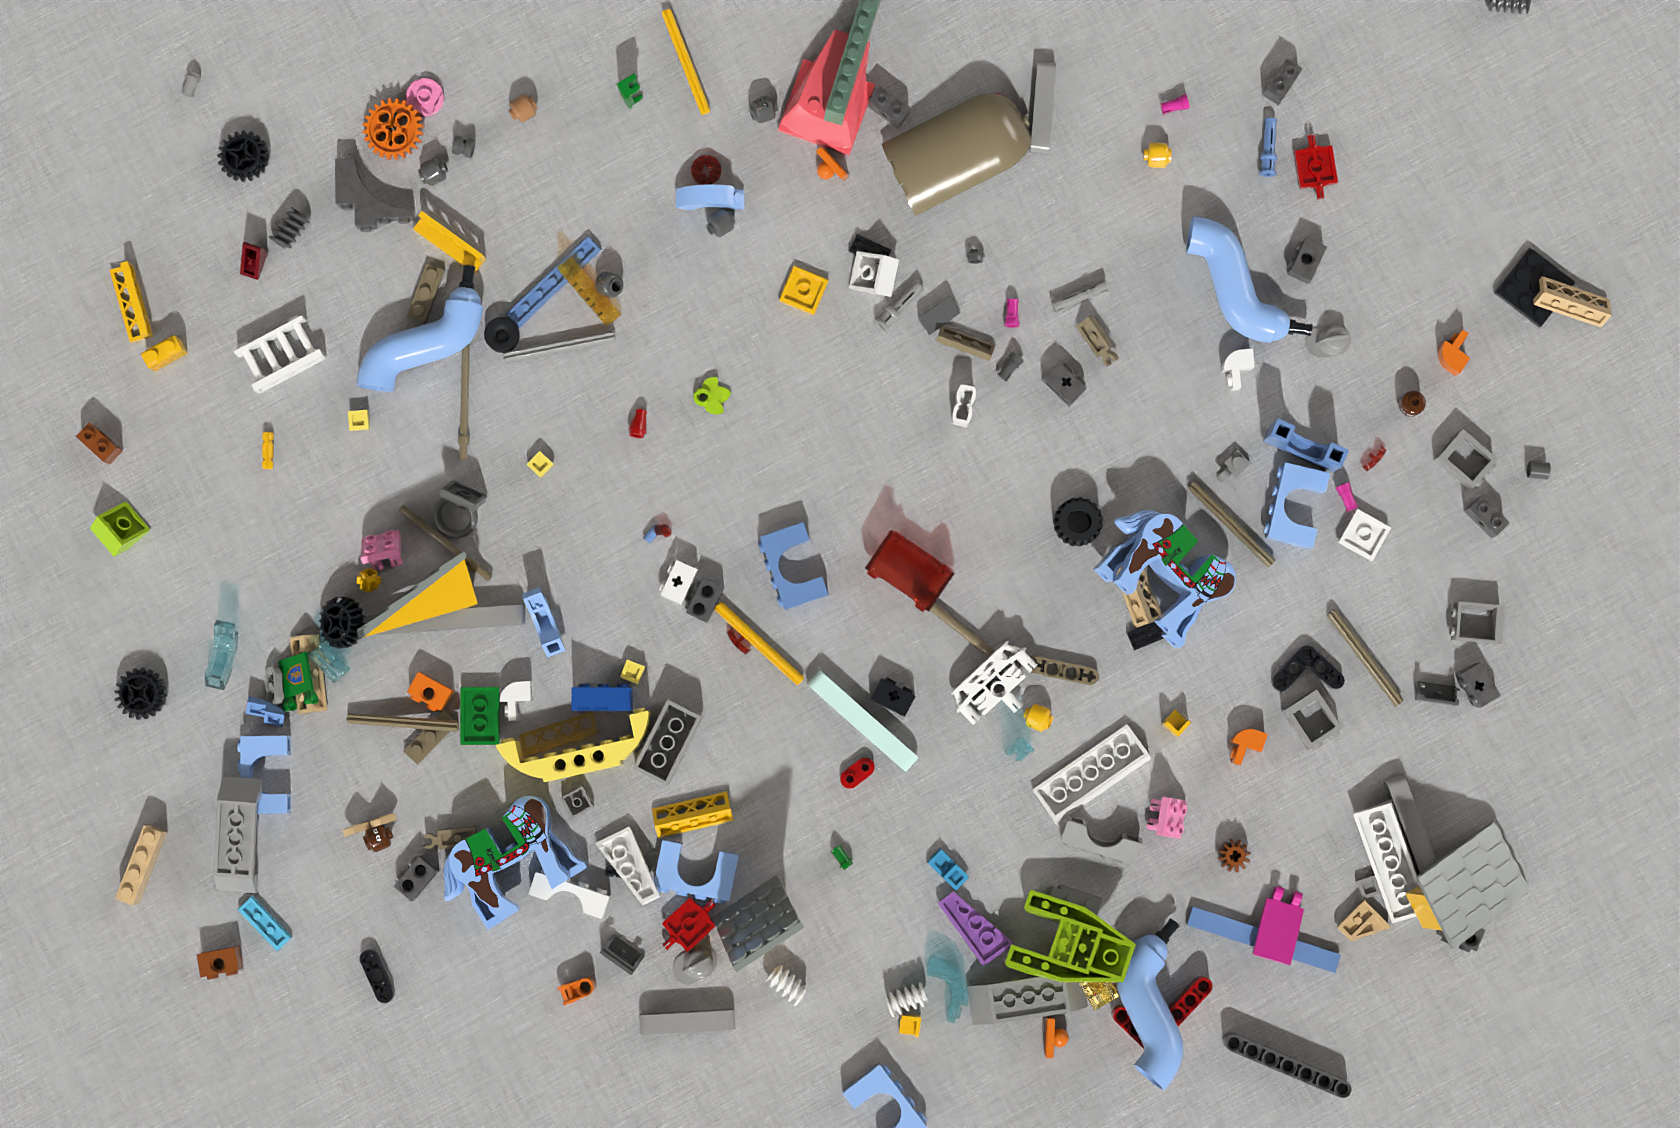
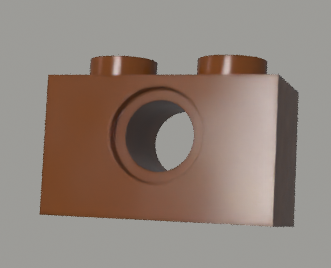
[75,422,123,464]
[196,946,243,980]

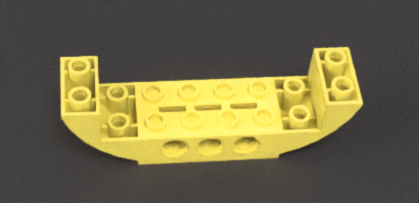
[496,708,651,782]

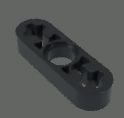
[360,949,395,1003]

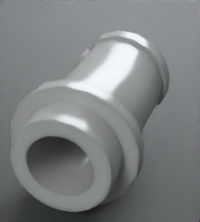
[182,72,200,97]

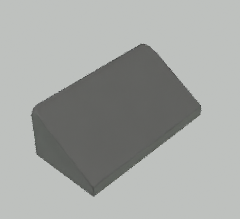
[918,296,960,335]

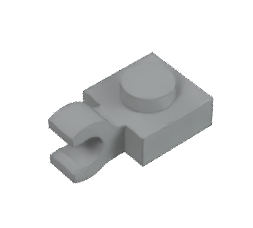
[1217,450,1251,482]

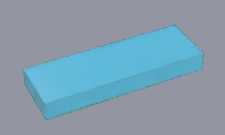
[237,895,292,951]

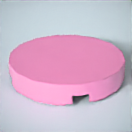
[406,78,444,117]

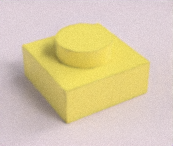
[348,410,370,431]
[526,451,554,478]
[620,660,645,684]

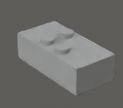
[633,698,704,786]

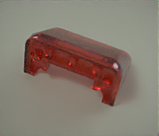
[865,529,956,612]

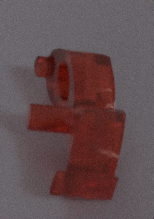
[1361,444,1387,471]
[726,627,751,655]

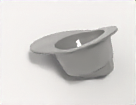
[1306,325,1351,357]
[673,945,717,984]

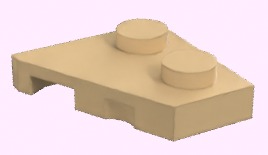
[1336,900,1391,941]

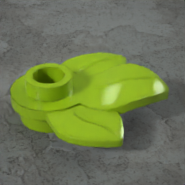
[693,377,731,415]

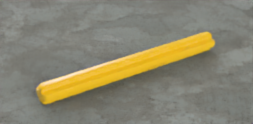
[662,9,710,115]
[714,602,804,685]

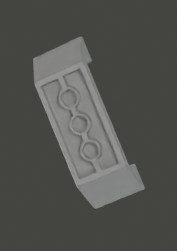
[213,776,262,893]
[967,976,1088,1025]

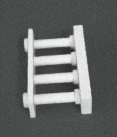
[234,315,326,394]

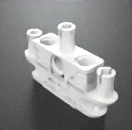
[951,641,1038,725]

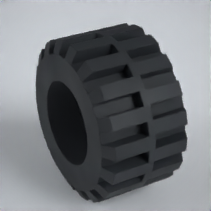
[1053,497,1103,547]

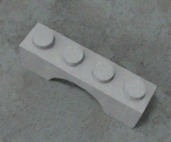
[1061,814,1142,865]

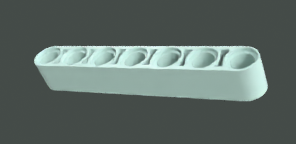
[807,670,918,772]

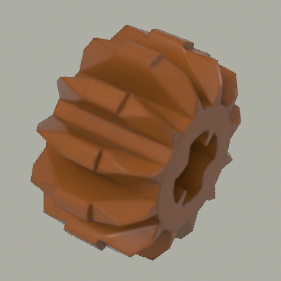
[1217,839,1251,872]

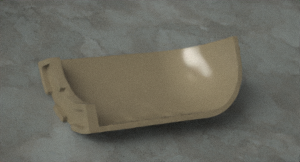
[881,94,1031,216]

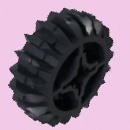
[217,130,270,182]
[318,596,366,649]
[114,668,168,720]

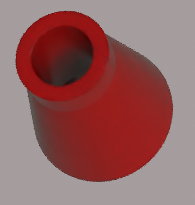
[628,409,647,438]

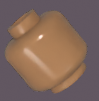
[508,94,538,123]

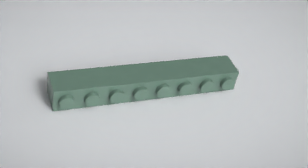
[824,0,881,125]

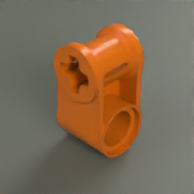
[557,977,596,1006]

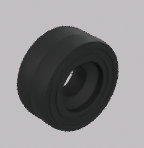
[484,317,520,353]

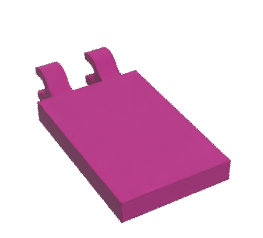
[1252,886,1304,966]

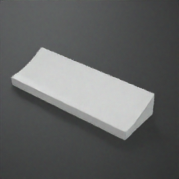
[1032,724,1150,824]
[1353,799,1419,923]

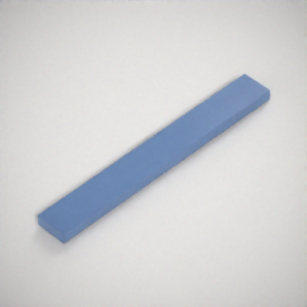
[1186,906,1341,973]

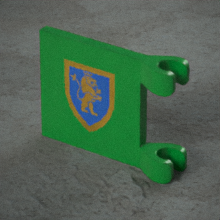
[278,652,319,711]

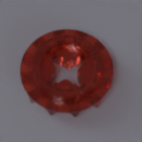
[691,155,721,185]

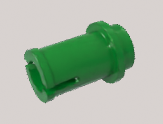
[830,844,853,870]

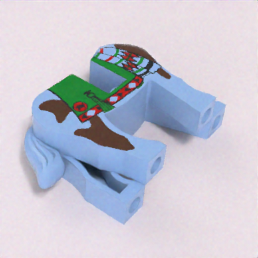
[1093,510,1236,648]
[443,796,589,930]

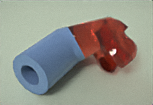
[643,524,672,544]

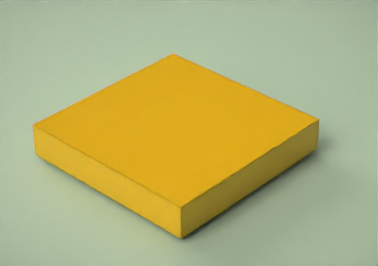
[779,266,829,315]

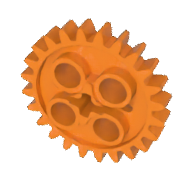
[362,98,425,160]

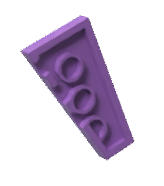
[937,891,1015,966]

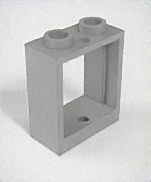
[1434,429,1498,490]
[1449,601,1505,645]
[1281,689,1342,750]

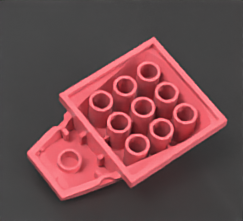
[778,29,875,156]

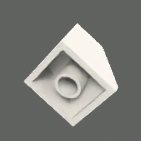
[849,251,899,297]

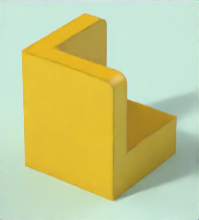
[1161,710,1191,737]
[899,1013,921,1037]

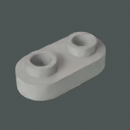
[265,667,284,705]

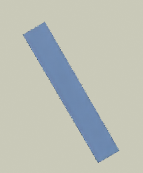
[506,236,602,328]

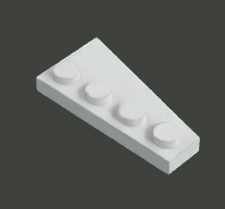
[595,827,661,905]

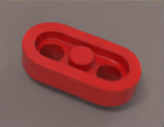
[840,758,875,789]

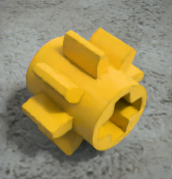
[356,568,381,592]

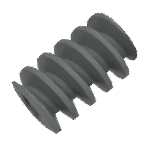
[1488,0,1531,14]
[269,207,310,249]

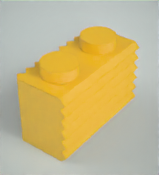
[140,335,188,372]

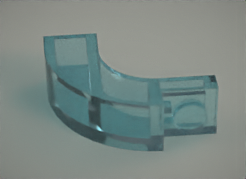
[205,620,238,690]
[926,955,968,1023]

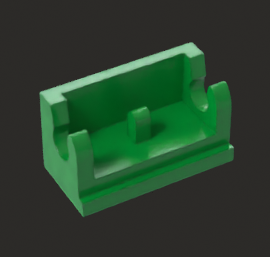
[616,73,643,109]

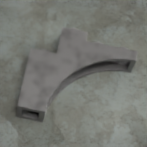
[335,158,415,232]

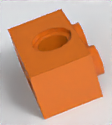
[407,672,454,712]

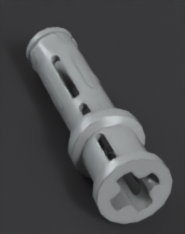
[874,281,924,332]

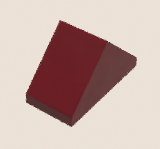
[240,242,268,280]

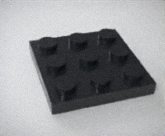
[1494,248,1575,328]

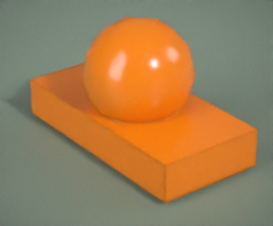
[816,147,849,181]
[1044,1017,1069,1058]

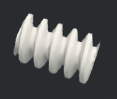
[764,964,807,1006]
[885,982,928,1017]

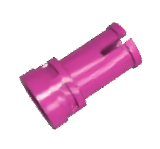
[1160,94,1190,115]
[1004,299,1020,328]
[1335,482,1358,511]

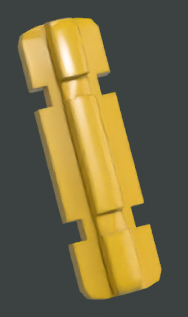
[262,432,274,470]

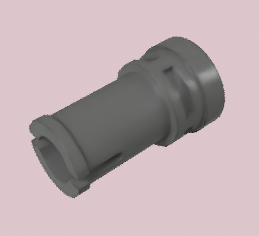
[997,352,1024,382]

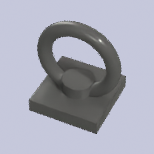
[433,480,487,538]

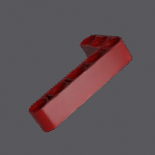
[1111,976,1213,1049]

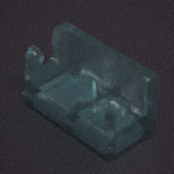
[308,640,351,683]
[1004,737,1035,761]

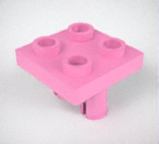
[361,530,403,571]
[1147,796,1187,839]

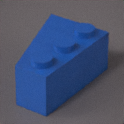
[571,684,633,711]

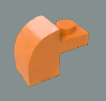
[1438,330,1470,376]
[1229,729,1268,765]

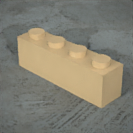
[115,825,168,906]

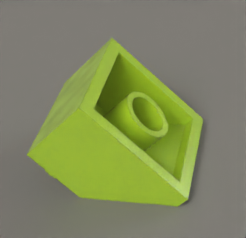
[90,501,150,557]

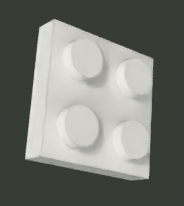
[1338,509,1391,561]

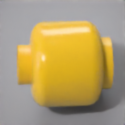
[1143,142,1172,168]
[1023,704,1054,732]

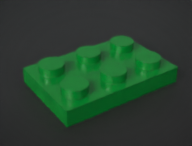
[460,687,500,745]

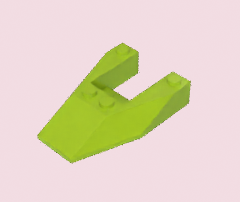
[1005,889,1136,982]

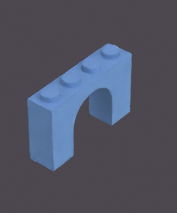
[1263,418,1349,473]
[758,522,829,610]

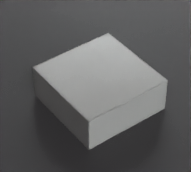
[1356,875,1381,900]

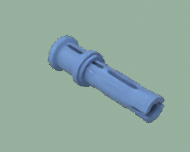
[1259,118,1277,177]

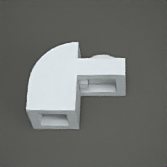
[1221,348,1255,391]
[500,681,533,721]

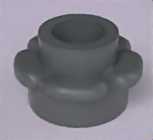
[966,249,985,264]

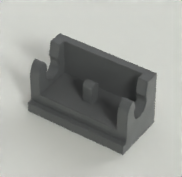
[1415,681,1460,706]
[600,934,645,975]

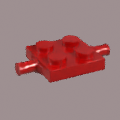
[1294,135,1338,200]
[662,897,716,952]

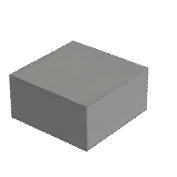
[561,786,594,819]

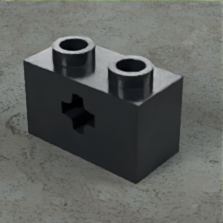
[871,677,916,717]

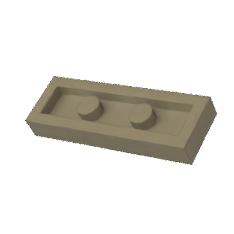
[407,264,445,324]
[936,325,996,361]
[404,710,456,765]

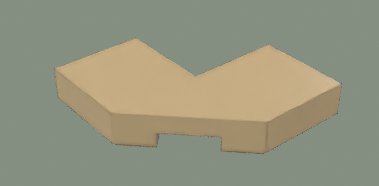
[342,813,397,837]

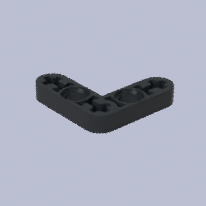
[1271,646,1345,691]

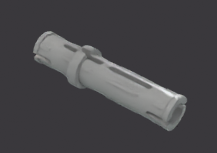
[1051,279,1108,312]

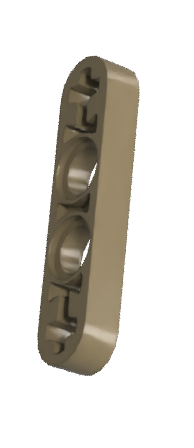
[1030,656,1099,685]

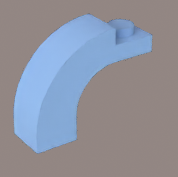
[676,185,744,210]
[522,587,566,657]

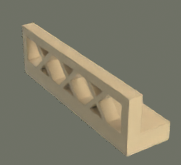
[1533,276,1612,327]
[1116,566,1162,628]
[290,634,327,714]

